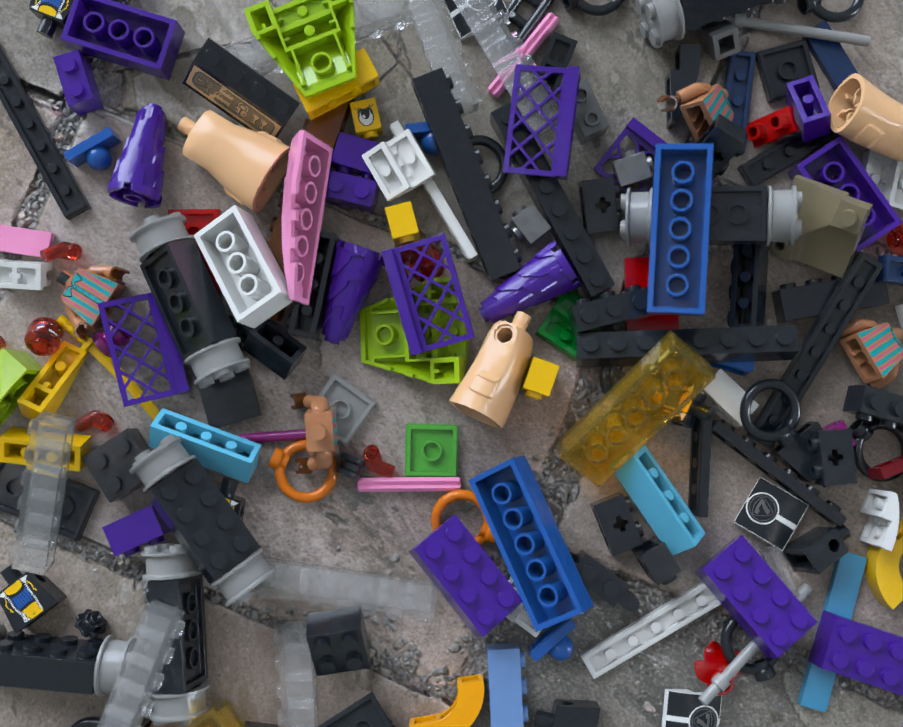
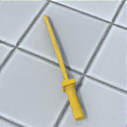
[56,315,160,420]

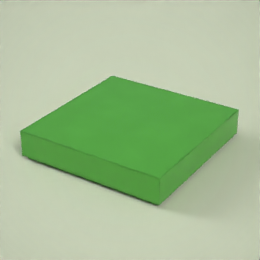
[405,424,458,477]

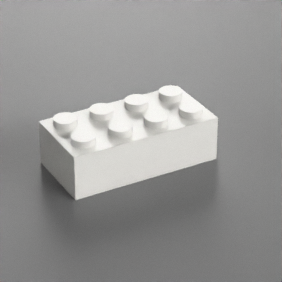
[193,205,293,328]

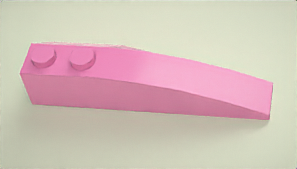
[282,130,333,305]

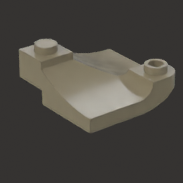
[769,175,873,278]

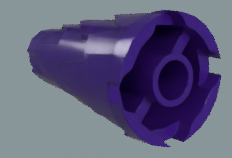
[107,103,167,209]
[321,239,385,345]
[478,241,581,323]

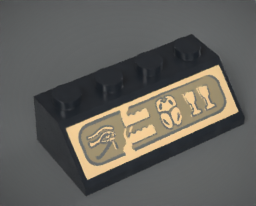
[183,38,300,138]

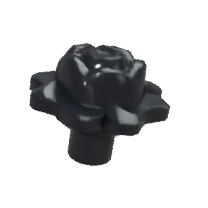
[75,609,107,639]

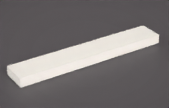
[390,120,478,263]
[580,581,721,679]

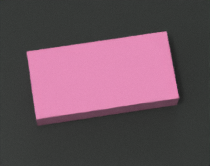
[0,225,55,259]

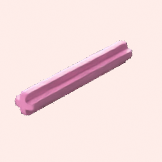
[488,13,559,99]
[357,477,461,492]

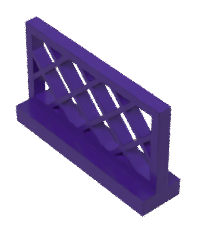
[503,64,581,180]
[593,117,716,194]
[381,233,475,356]
[98,293,189,407]

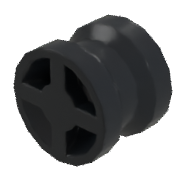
[334,452,366,481]

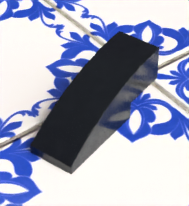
[524,32,578,116]
[665,44,701,129]

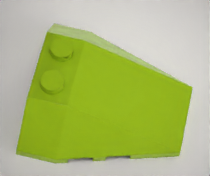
[243,0,357,99]
[359,276,469,385]

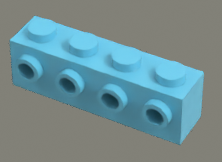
[149,408,262,484]
[611,445,706,556]

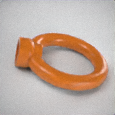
[268,440,338,503]
[431,489,495,546]

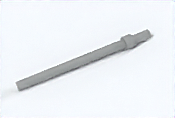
[726,13,871,47]
[698,583,812,706]

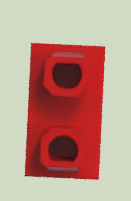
[746,105,799,148]

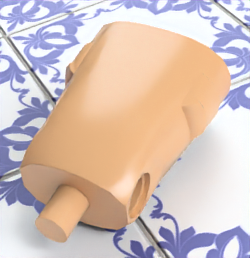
[828,73,903,162]
[178,109,290,213]
[449,311,533,429]

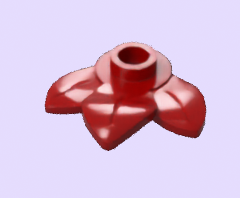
[694,641,740,696]

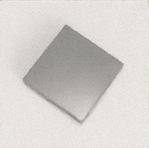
[304,373,377,446]

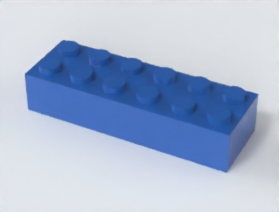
[647,144,714,316]
[469,455,594,632]

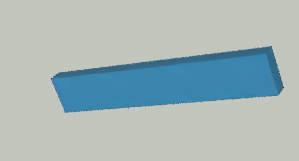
[797,552,867,713]

